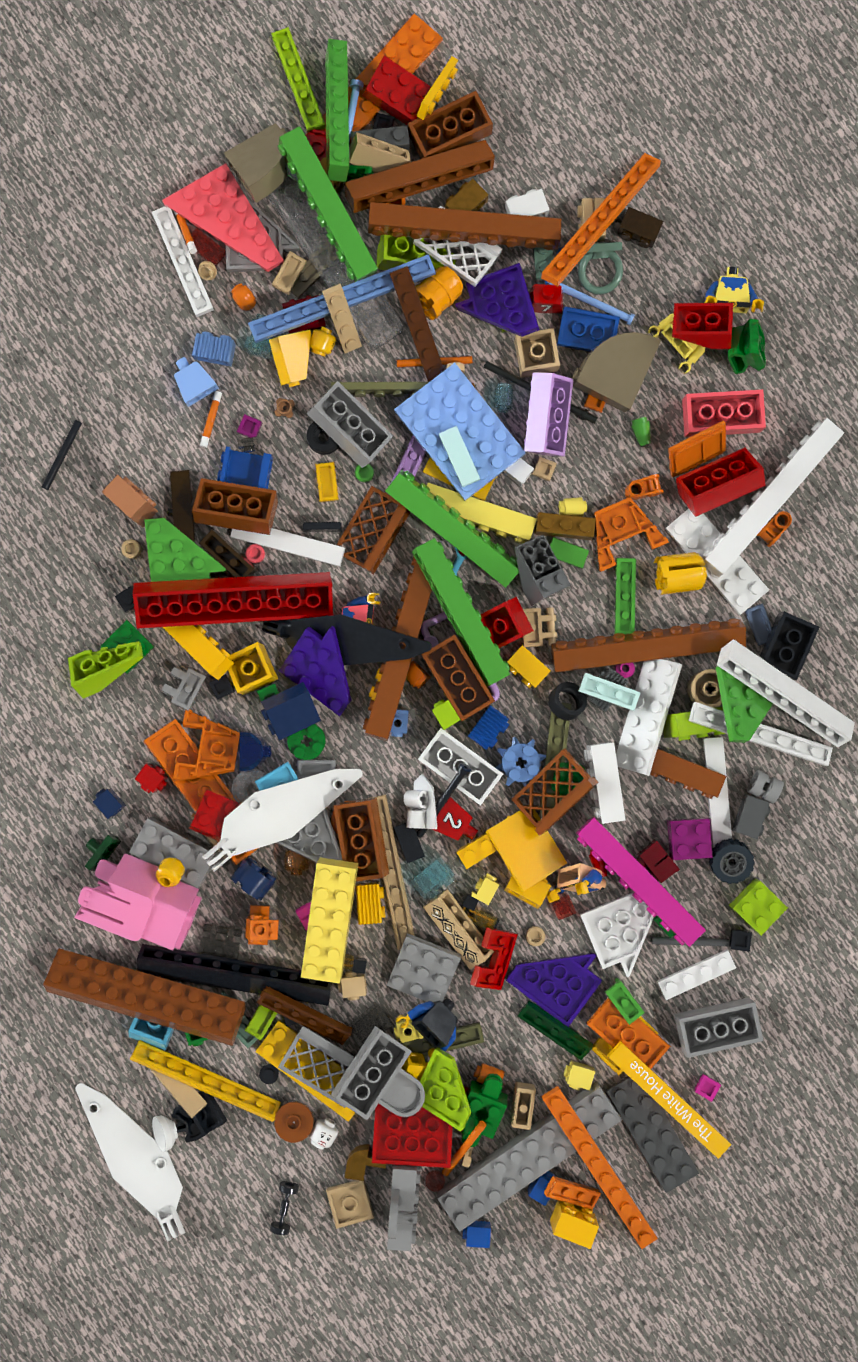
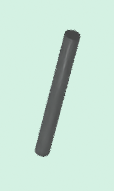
[651,937,730,947]

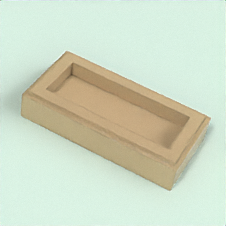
[272,251,307,295]

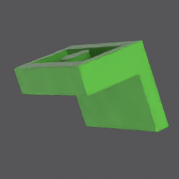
[605,978,645,1025]

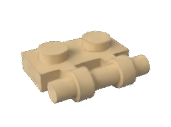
[523,608,557,648]

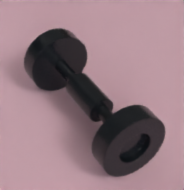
[270,1181,299,1235]

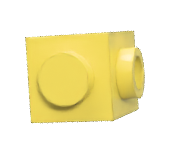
[564,1060,595,1090]

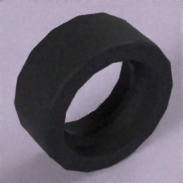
[548,682,587,721]

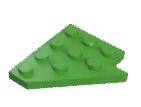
[716,666,773,743]

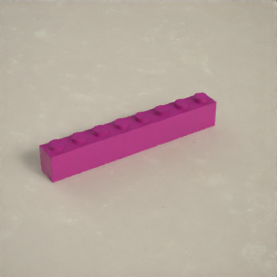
[576,817,706,947]

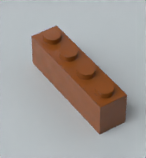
[650,749,727,799]

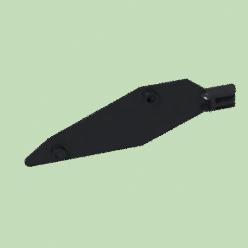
[262,614,432,665]

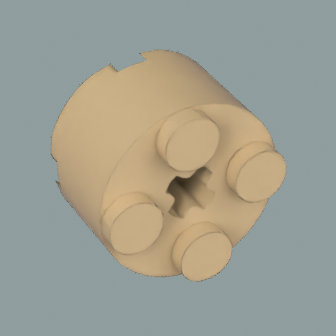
[687,669,722,708]

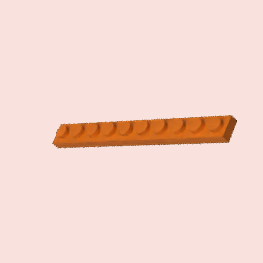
[541,153,661,287]
[541,1086,658,1249]

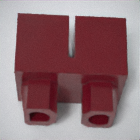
[636,839,680,883]

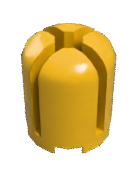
[654,552,707,595]

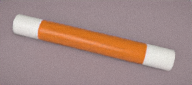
[174,211,197,254]
[200,391,222,448]

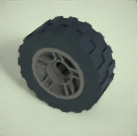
[709,838,755,884]

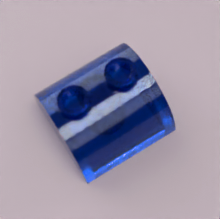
[239,732,271,771]

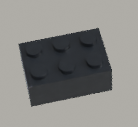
[759,611,820,680]

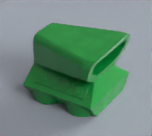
[728,319,766,374]

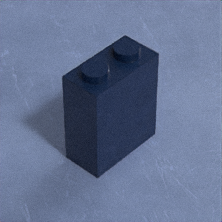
[261,682,321,741]

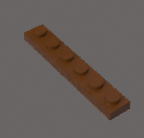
[389,266,444,382]

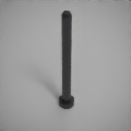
[417,763,472,838]

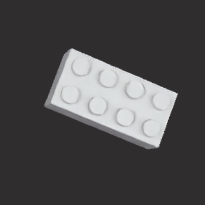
[418,728,503,805]
[584,742,625,824]

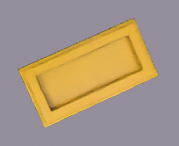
[315,462,339,502]

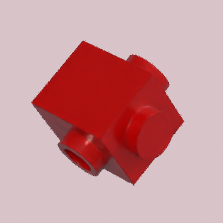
[135,763,168,793]

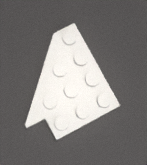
[580,892,654,977]

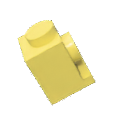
[471,873,499,905]
[393,1019,424,1043]

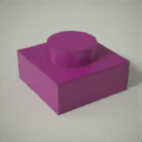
[237,414,263,440]

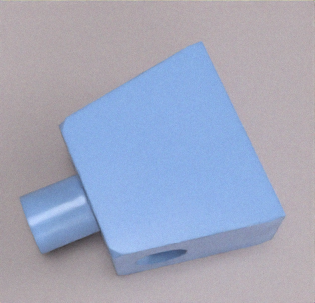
[174,357,219,407]

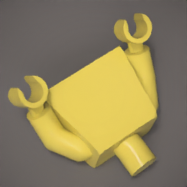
[648,313,706,374]

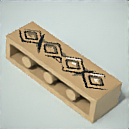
[423,889,494,969]

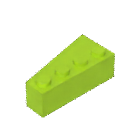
[663,707,726,741]

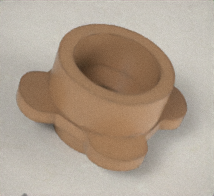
[275,398,295,418]

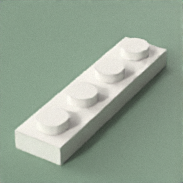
[657,949,736,1000]

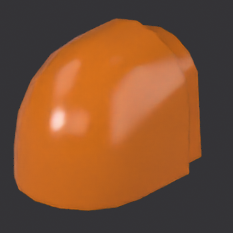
[231,283,256,311]
[407,661,431,689]

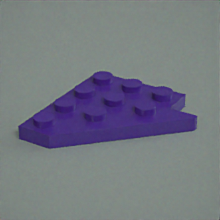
[455,263,540,337]
[279,626,352,716]
[506,953,603,1027]

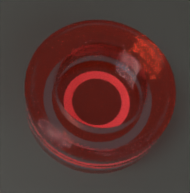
[425,1170,445,1192]

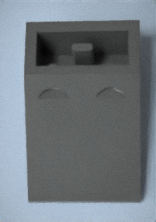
[515,534,571,606]

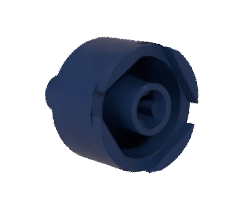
[230,856,277,901]

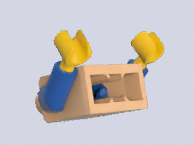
[546,863,606,903]

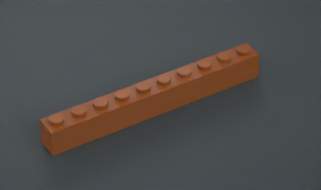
[368,202,561,250]
[363,556,432,742]
[551,618,746,672]

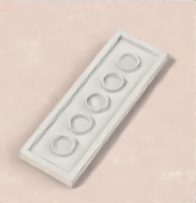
[665,509,769,615]
[616,659,682,776]

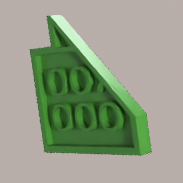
[144,518,226,582]

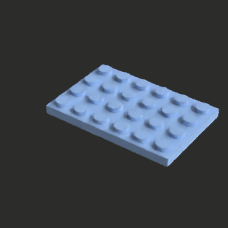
[394,363,526,501]

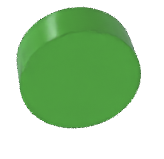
[355,464,374,483]

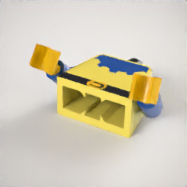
[704,267,764,313]

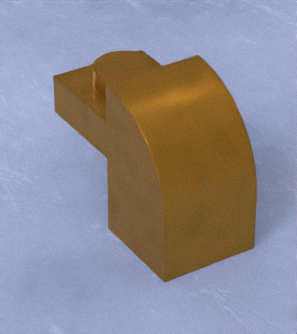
[344,1144,386,1181]

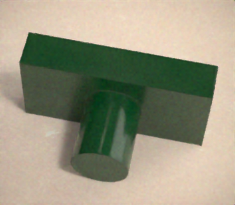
[85,835,121,871]

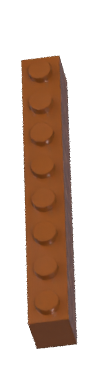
[345,140,495,213]

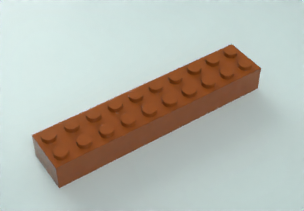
[43,948,246,1046]

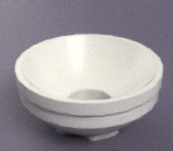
[152,1115,178,1153]

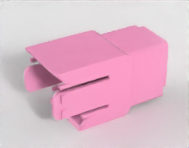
[74,854,202,951]

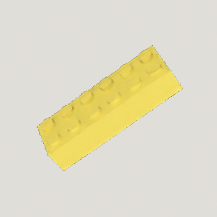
[301,857,358,984]

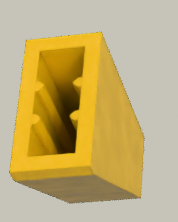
[269,330,311,387]

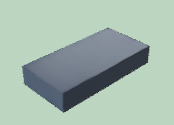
[745,604,772,646]

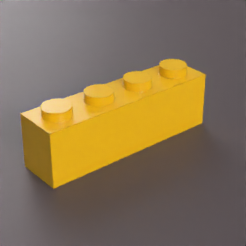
[163,625,234,680]

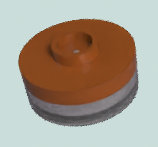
[274,1100,315,1143]

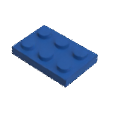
[557,306,620,352]

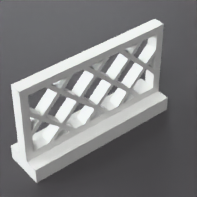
[413,205,502,287]

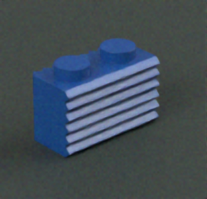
[468,705,510,750]

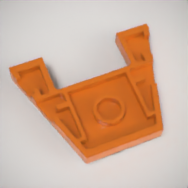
[594,497,669,572]
[173,709,240,781]

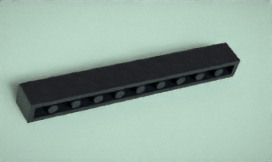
[137,944,333,1006]

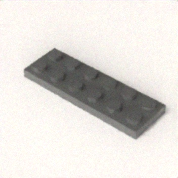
[606,1076,699,1193]

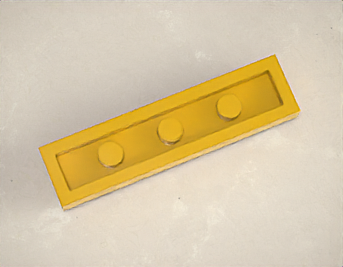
[417,56,458,120]

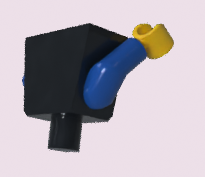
[396,999,458,1058]

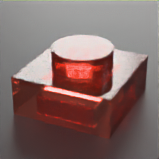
[551,895,576,920]

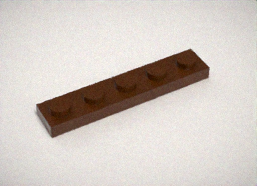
[257,986,353,1045]

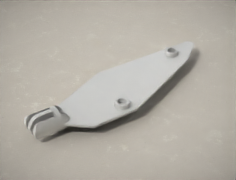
[202,769,363,872]
[75,1083,185,1242]

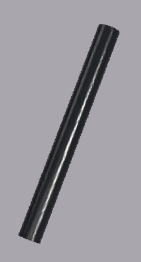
[41,420,82,490]

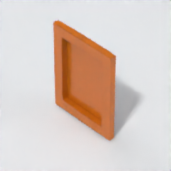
[668,420,726,478]

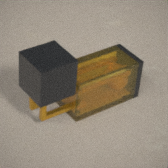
[462,893,500,929]
[343,954,367,974]

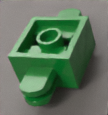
[462,1074,508,1147]

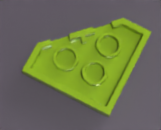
[420,1047,471,1132]

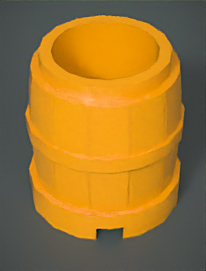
[415,266,463,320]

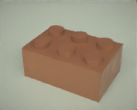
[102,475,158,527]

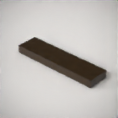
[170,470,195,543]

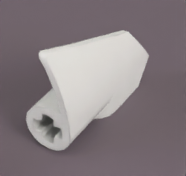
[404,774,437,829]

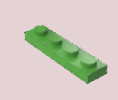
[614,558,636,634]

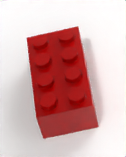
[676,447,766,517]

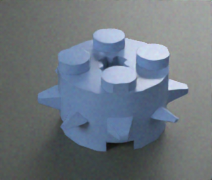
[495,737,546,787]

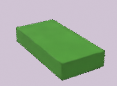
[550,537,589,569]

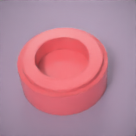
[245,544,265,564]

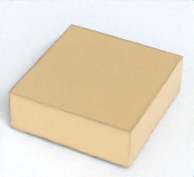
[532,456,557,482]

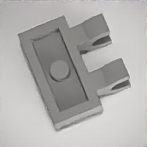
[161,667,206,711]

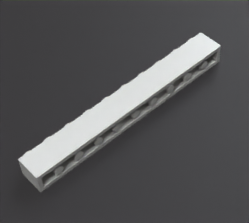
[703,418,844,577]

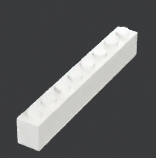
[717,639,855,747]

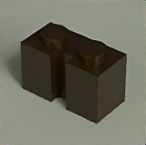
[618,207,664,248]

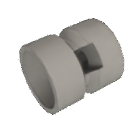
[747,770,784,804]

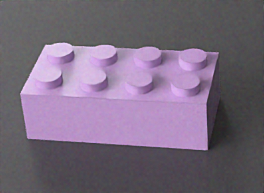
[524,373,573,457]

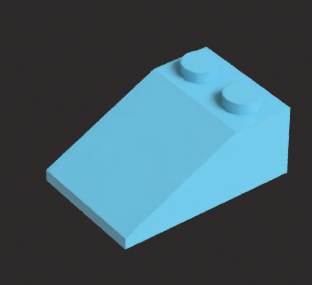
[128,1018,174,1051]

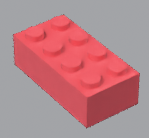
[682,389,766,437]

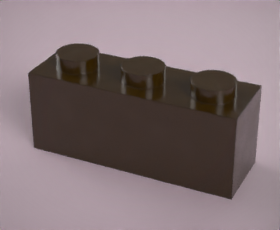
[199,529,259,577]

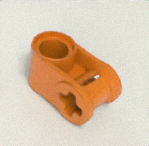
[625,474,664,500]
[756,511,792,547]

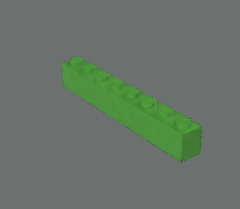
[325,39,349,182]
[278,126,378,282]
[385,470,519,588]
[412,538,510,687]

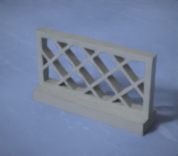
[278,1025,355,1108]

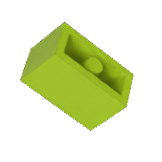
[432,699,460,730]

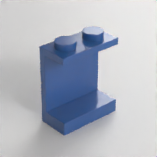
[217,446,273,489]

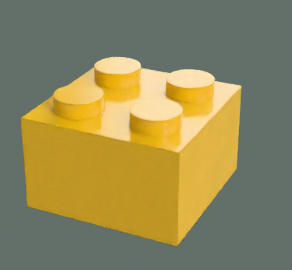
[228,642,278,695]
[550,1200,599,1249]

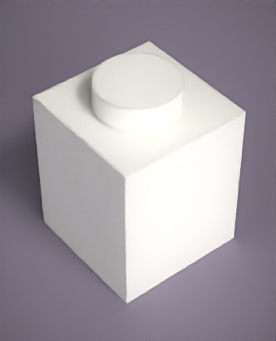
[503,458,534,487]

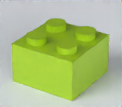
[728,878,788,936]

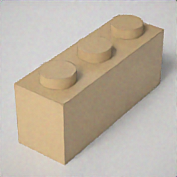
[349,132,411,173]

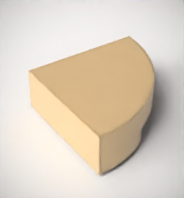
[462,1147,474,1168]

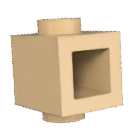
[338,971,367,1000]

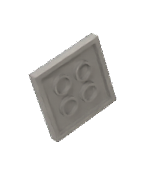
[386,933,461,1002]

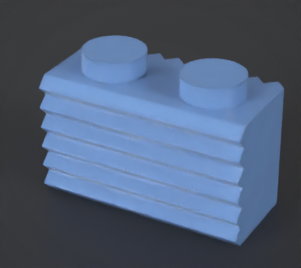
[192,332,236,367]

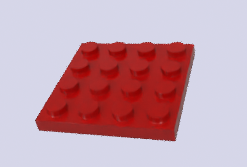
[372,1103,453,1168]

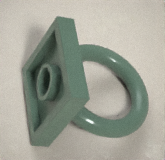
[578,242,623,295]

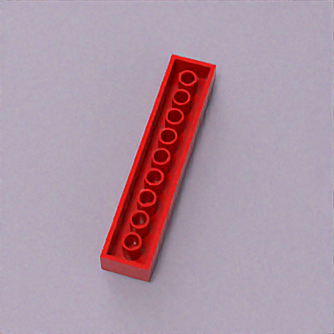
[133,572,333,629]

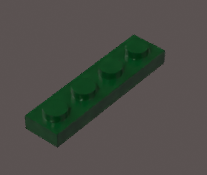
[517,1000,593,1060]

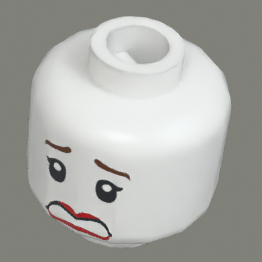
[309,1118,338,1150]

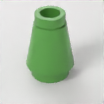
[631,417,651,446]

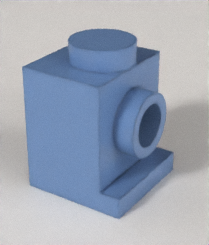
[391,710,409,737]

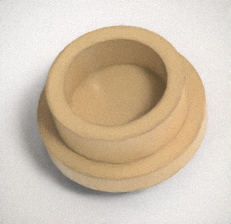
[198,261,217,280]

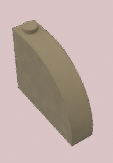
[224,123,290,203]
[572,332,661,412]

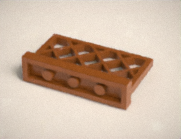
[337,486,411,575]
[511,749,599,836]

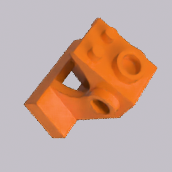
[245,905,279,945]

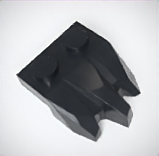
[172,1091,228,1143]

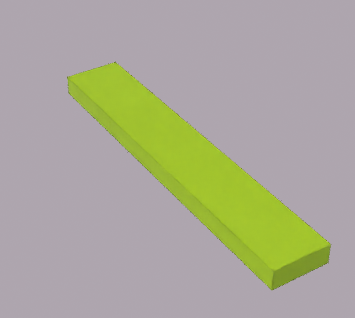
[271,27,326,133]

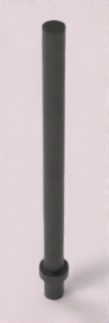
[484,361,598,424]

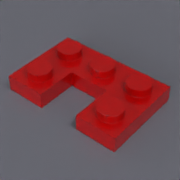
[470,928,518,990]

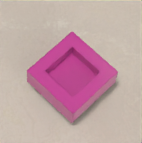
[694,1073,721,1102]

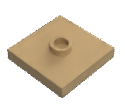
[326,1180,374,1229]

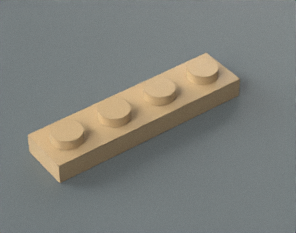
[322,284,362,353]

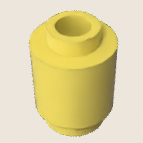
[559,497,587,517]

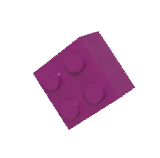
[667,817,713,860]

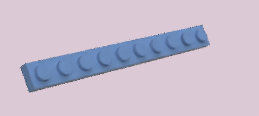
[248,254,436,343]

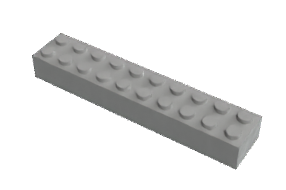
[437,1081,622,1232]

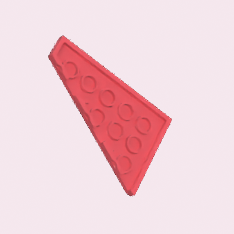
[162,163,284,272]

